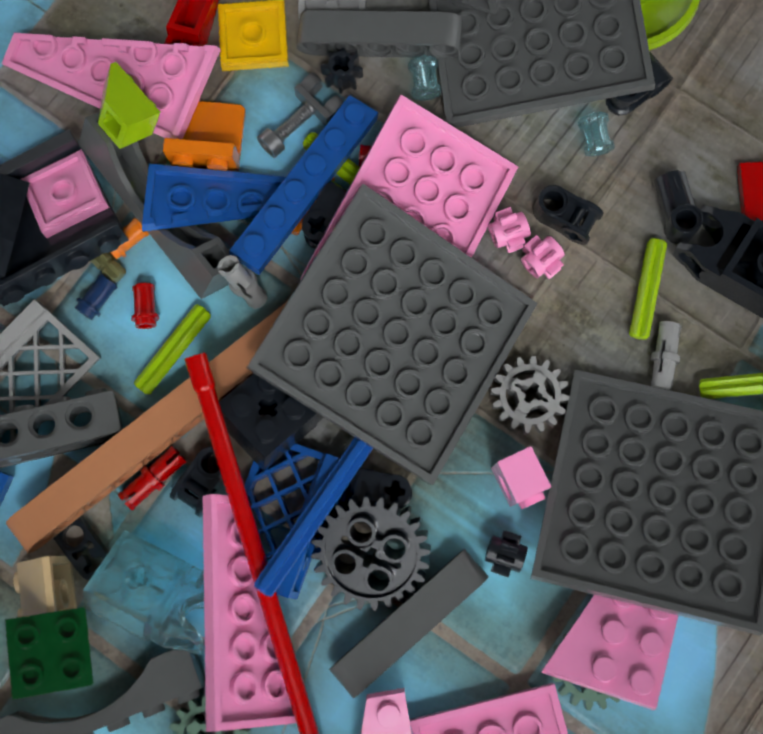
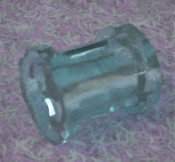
[408,56,442,101]
[578,112,615,157]

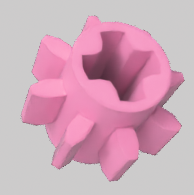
[488,207,531,253]
[521,235,565,279]

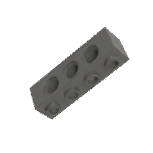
[0,388,124,468]

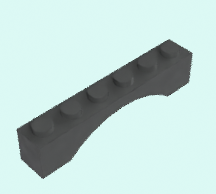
[78,112,230,299]
[0,642,205,734]

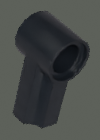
[654,170,703,245]

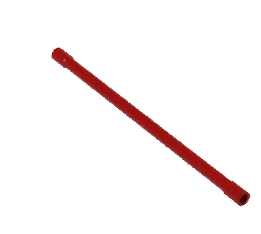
[184,353,319,734]

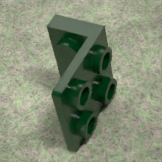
[5,607,94,700]

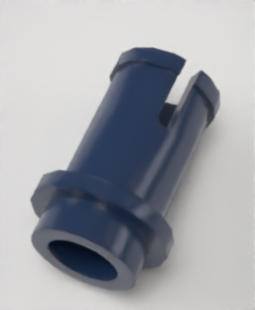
[75,274,118,320]

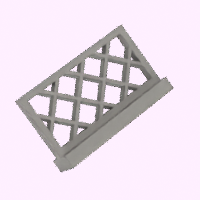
[0,299,101,444]

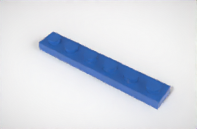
[229,95,378,275]

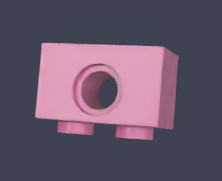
[491,446,551,510]

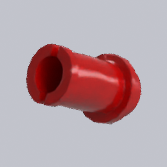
[131,283,160,329]

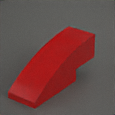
[164,0,219,47]

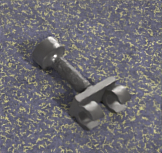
[257,72,344,158]

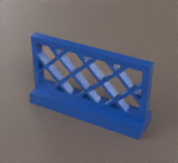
[244,443,340,599]

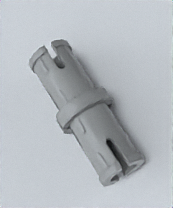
[217,255,268,309]
[651,321,682,391]

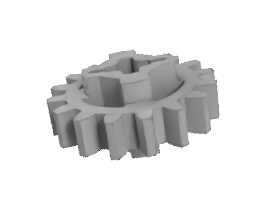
[490,356,570,435]

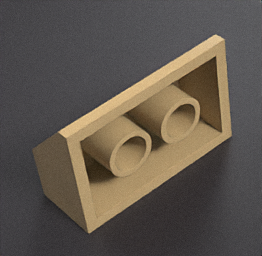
[13,556,77,617]

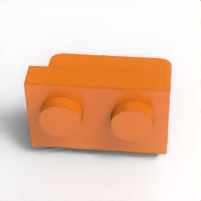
[163,101,246,172]

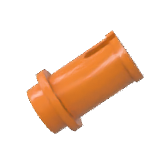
[110,218,149,260]

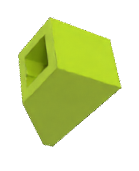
[98,62,160,149]

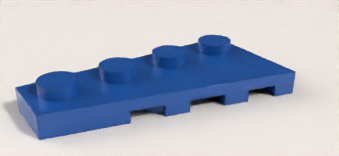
[142,164,286,231]

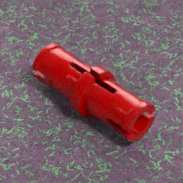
[117,446,187,511]

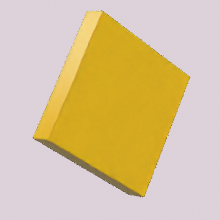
[218,0,289,71]

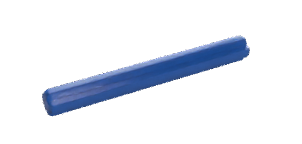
[254,438,373,597]

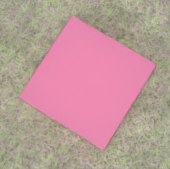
[20,149,109,238]

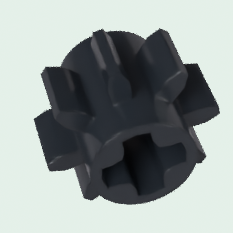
[321,48,363,94]
[484,530,528,577]

